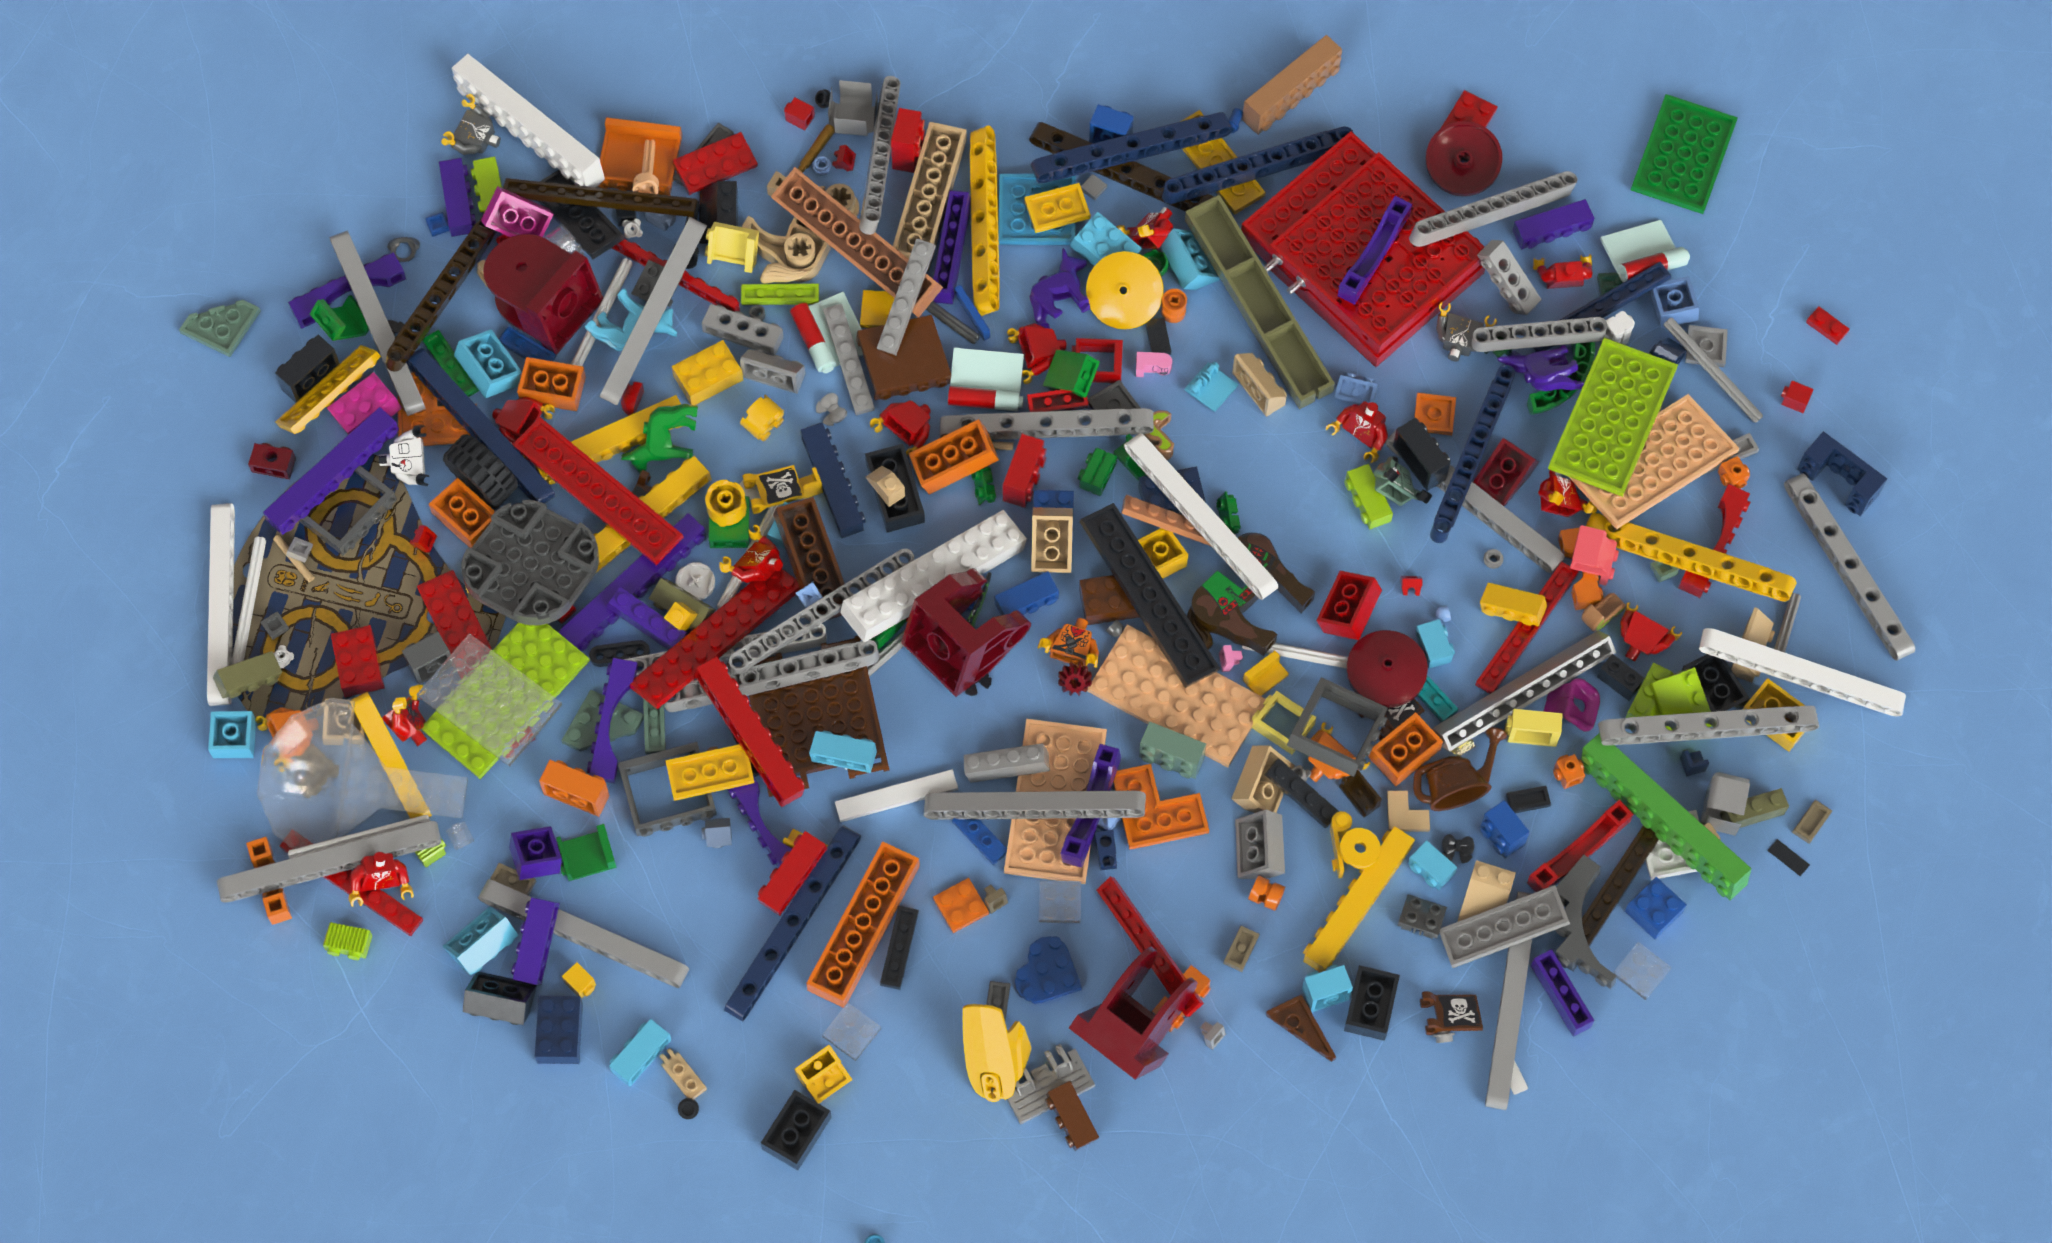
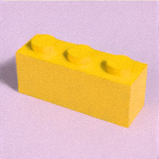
[1480,582,1547,626]

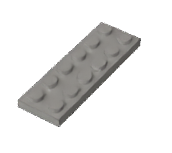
[1439,885,1570,968]

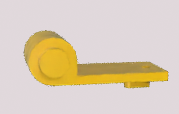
[1330,811,1352,879]

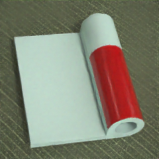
[1600,220,1690,282]
[790,292,863,373]
[948,348,1024,411]

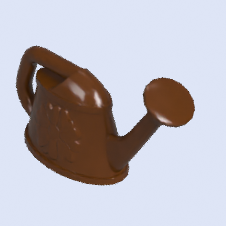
[1413,727,1507,811]

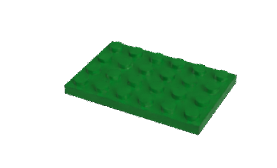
[1631,94,1738,214]

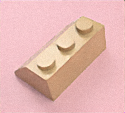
[1232,353,1287,417]
[1731,607,1775,683]
[1231,745,1295,813]

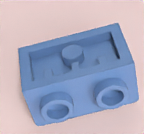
[1334,372,1378,404]

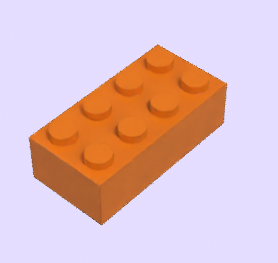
[909,419,999,495]

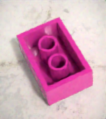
[481,186,554,237]
[327,372,402,435]

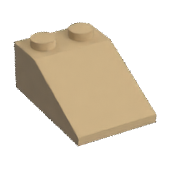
[1457,860,1516,922]

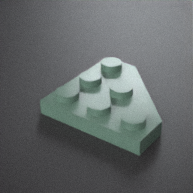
[179,300,261,357]
[561,690,644,751]

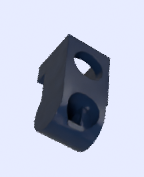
[1094,830,1117,871]

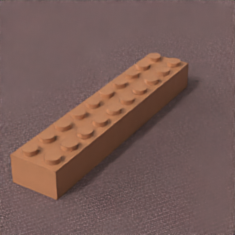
[771,167,943,318]

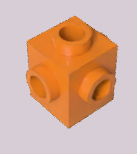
[1718,456,1750,489]
[1553,754,1585,789]

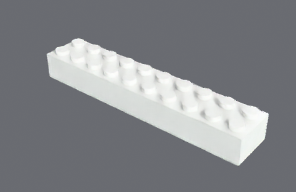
[452,54,605,188]
[840,510,1027,642]

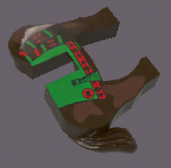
[1187,533,1315,656]

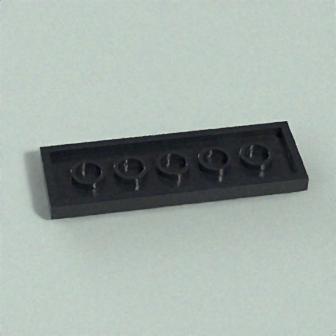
[537,170,624,259]

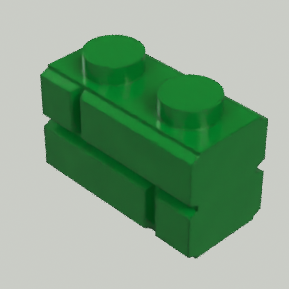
[1077,448,1117,496]

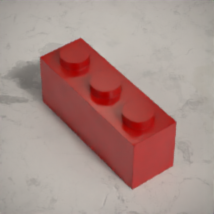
[1027,390,1088,412]

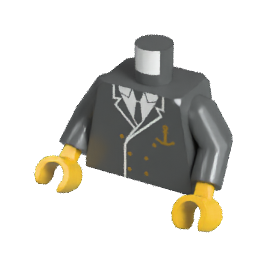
[441,94,501,155]
[1436,302,1497,362]

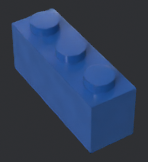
[994,571,1059,615]

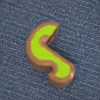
[1143,410,1174,460]
[1581,593,1625,632]

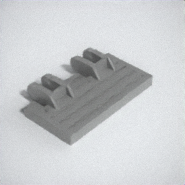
[1007,1044,1095,1125]

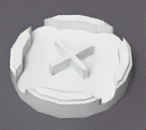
[675,562,715,600]

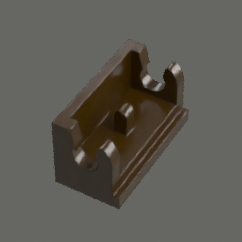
[1339,770,1382,817]

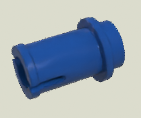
[1228,108,1243,133]

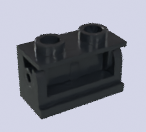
[1597,654,1645,701]

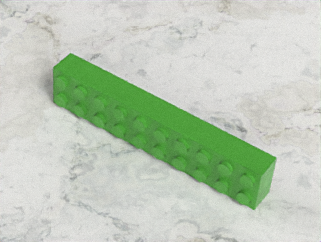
[1581,733,1752,900]

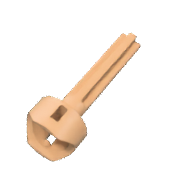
[632,139,659,194]

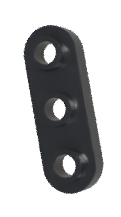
[589,640,650,667]

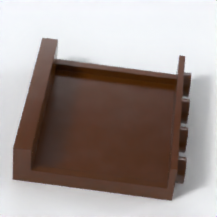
[856,315,951,400]

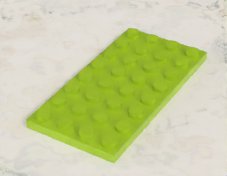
[1548,338,1678,497]
[421,622,590,779]

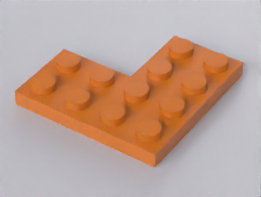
[398,373,477,446]
[1113,764,1210,850]

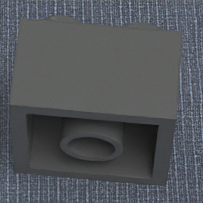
[402,632,454,685]

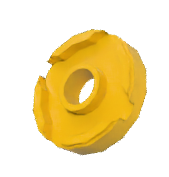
[1339,828,1381,869]

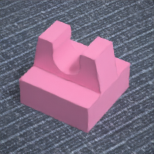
[1219,645,1243,672]

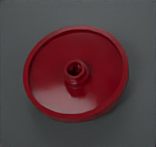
[1426,121,1503,196]
[1346,630,1428,708]

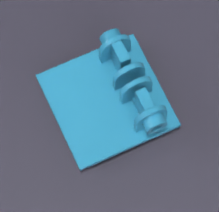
[1184,362,1239,412]

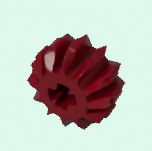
[1058,661,1092,696]

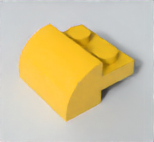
[794,1045,852,1104]

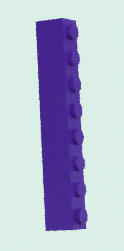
[263,407,399,535]

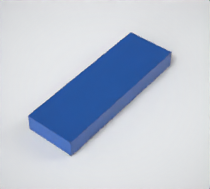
[954,285,990,341]
[498,326,556,361]

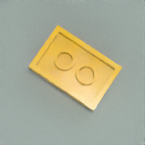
[1024,183,1091,233]

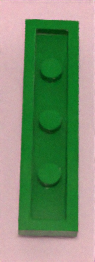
[423,329,479,397]

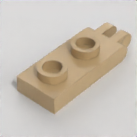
[659,1048,707,1099]

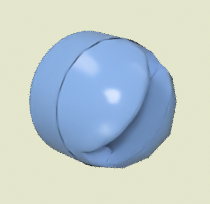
[1435,605,1451,622]

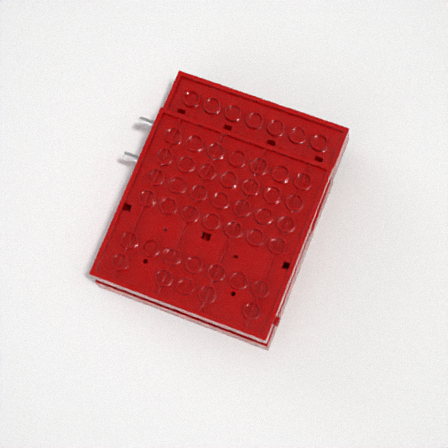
[1241,131,1485,367]

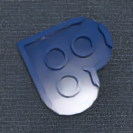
[1015,936,1082,1004]

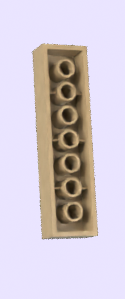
[893,122,967,271]

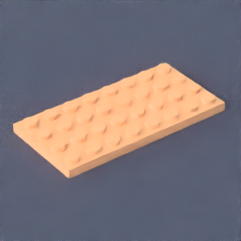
[1569,394,1739,529]
[1087,624,1266,768]
[1004,719,1107,884]

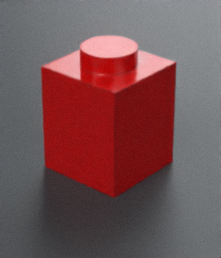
[784,97,815,131]
[1781,380,1814,413]

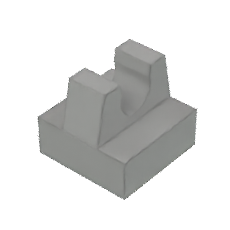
[1200,1021,1226,1050]

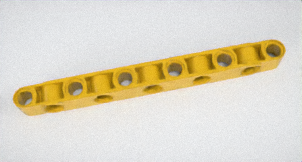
[970,125,1000,316]
[1585,513,1797,601]

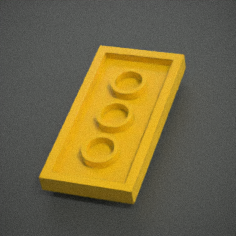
[665,744,754,801]

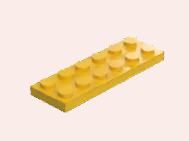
[1180,110,1266,215]
[275,345,381,434]

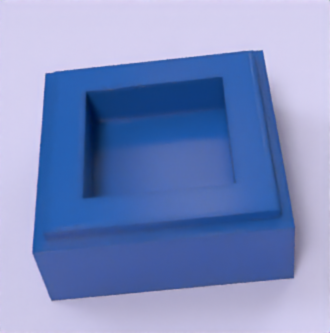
[425,212,450,237]

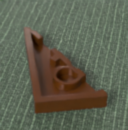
[1266,994,1336,1062]

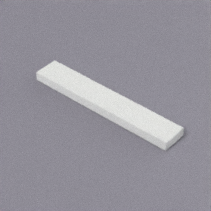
[835,769,958,822]

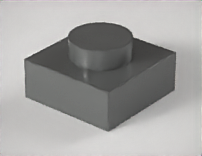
[260,611,289,640]

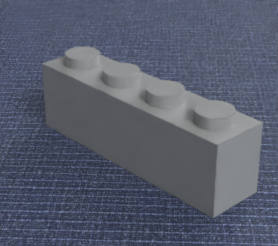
[964,743,1050,783]

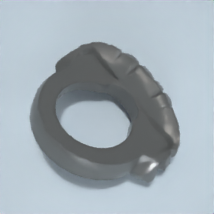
[387,237,420,262]

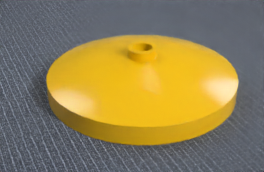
[1086,251,1164,329]

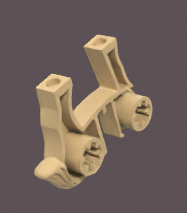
[742,171,859,284]

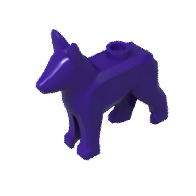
[1029,248,1090,329]
[1497,345,1584,392]

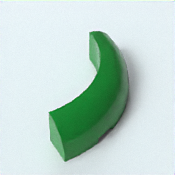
[1527,342,1595,415]

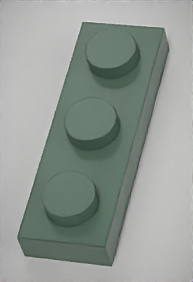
[643,699,666,755]

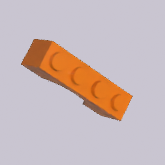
[1558,527,1603,610]
[246,837,292,925]

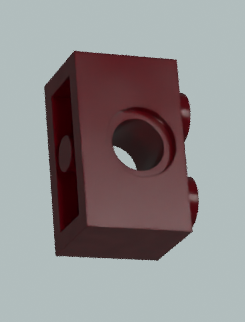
[248,443,296,480]

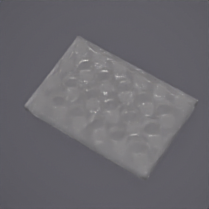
[417,633,562,767]

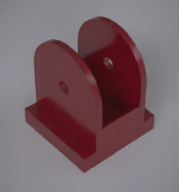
[483,234,603,355]
[1069,947,1197,1080]

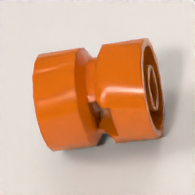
[1161,288,1187,323]
[1248,875,1285,911]

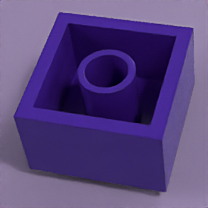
[509,826,562,880]

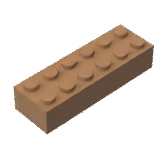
[1242,35,1342,135]

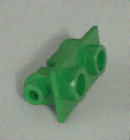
[971,466,997,505]
[1216,491,1241,534]

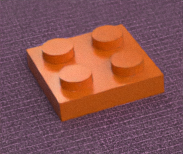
[1414,393,1456,436]
[933,878,989,933]

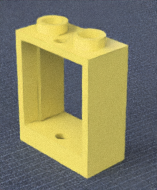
[1252,690,1316,755]
[1504,709,1562,747]

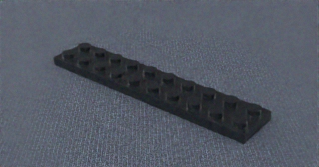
[1080,503,1220,688]

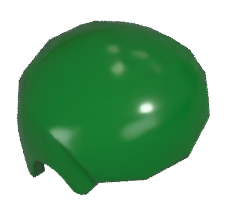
[1143,249,1169,277]

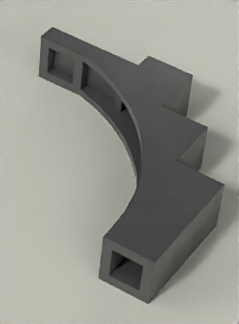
[1555,855,1617,989]

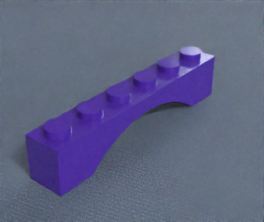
[1338,196,1412,305]
[288,252,406,329]
[587,658,638,784]
[1060,744,1121,868]
[727,776,810,875]

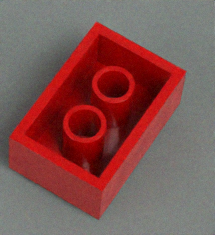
[891,108,925,173]
[1003,434,1047,508]
[1316,570,1382,640]
[331,625,385,697]

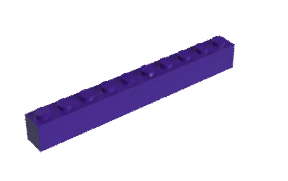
[558,513,706,651]

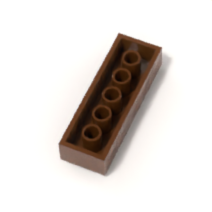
[773,497,845,621]

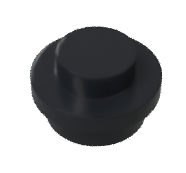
[815,89,831,108]
[678,1098,699,1119]

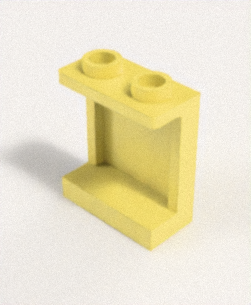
[705,222,759,273]

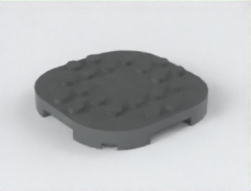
[461,500,599,626]

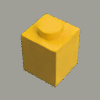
[664,602,698,630]
[562,962,596,999]

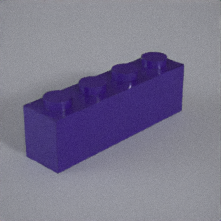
[439,158,476,237]
[1512,199,1595,250]
[606,587,686,650]
[511,897,560,985]
[1531,949,1595,1037]

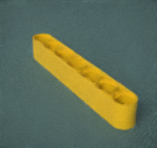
[349,692,432,819]

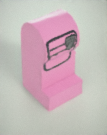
[1136,352,1172,377]

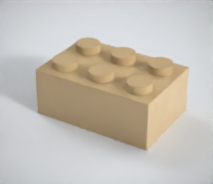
[1031,507,1073,573]

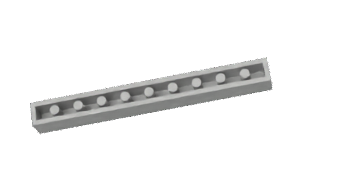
[1432,631,1616,752]

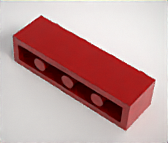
[757,831,827,916]

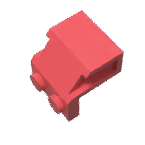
[1570,525,1619,586]

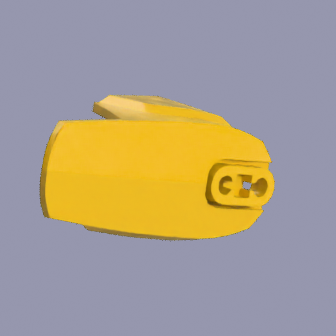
[963,1004,1031,1102]

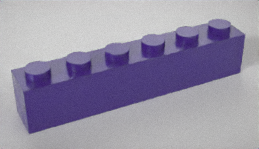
[933,191,971,304]

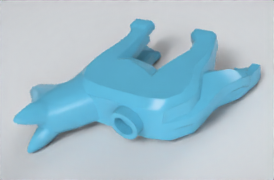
[585,288,677,351]

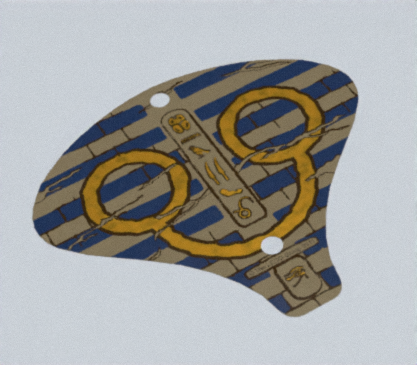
[232,454,505,723]

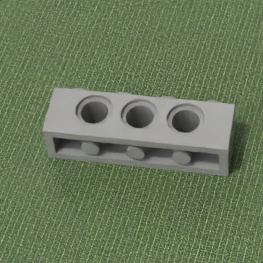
[1477,240,1542,315]
[702,304,784,356]

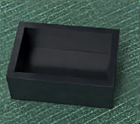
[1393,418,1450,491]

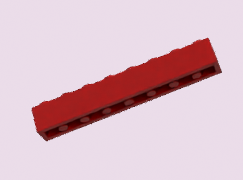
[694,657,805,808]

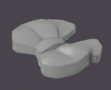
[816,393,847,426]

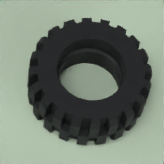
[443,434,518,508]

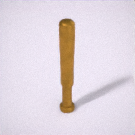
[797,124,835,173]

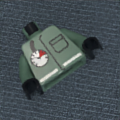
[1374,456,1432,506]

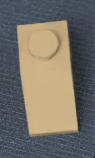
[866,466,905,507]

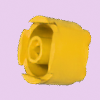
[740,395,784,442]
[705,480,747,527]

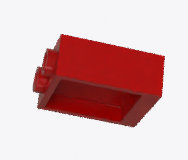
[1072,338,1123,383]

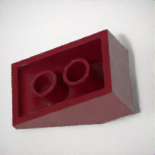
[1473,438,1540,506]

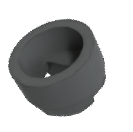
[749,305,765,321]
[1106,620,1123,637]

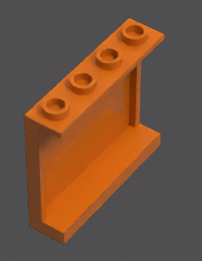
[598,117,682,195]

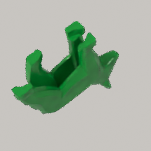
[621,404,698,474]

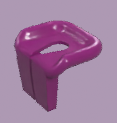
[1543,678,1600,732]

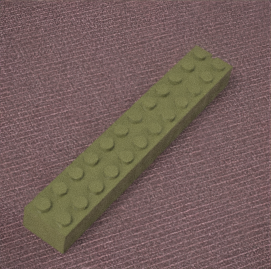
[1185,195,1335,410]

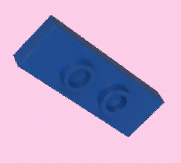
[952,817,1007,865]

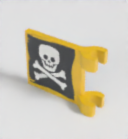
[742,465,805,514]

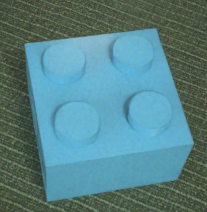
[208,711,256,758]
[1302,965,1353,1012]

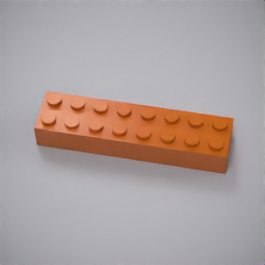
[806,841,920,1008]

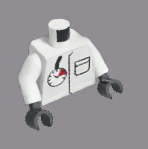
[379,425,429,486]

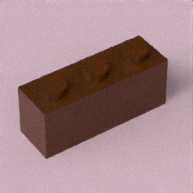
[1045,1081,1099,1151]

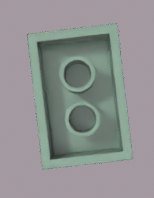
[1139,721,1206,779]

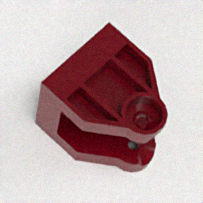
[901,568,1031,697]

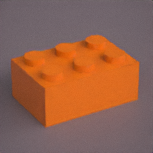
[517,357,586,412]
[429,478,495,548]
[1368,712,1443,787]
[539,760,610,817]

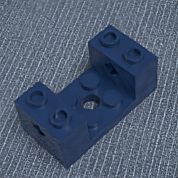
[1797,431,1888,517]

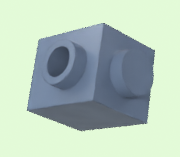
[701,818,732,848]

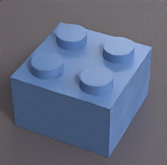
[1651,276,1699,329]

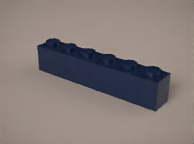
[800,422,866,539]

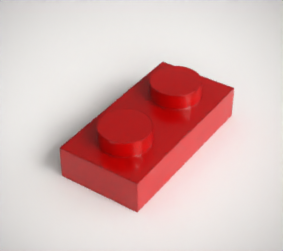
[1806,306,1850,345]

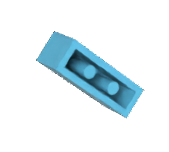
[809,731,877,773]
[609,1019,671,1087]

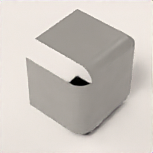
[828,80,878,136]
[1700,772,1750,836]

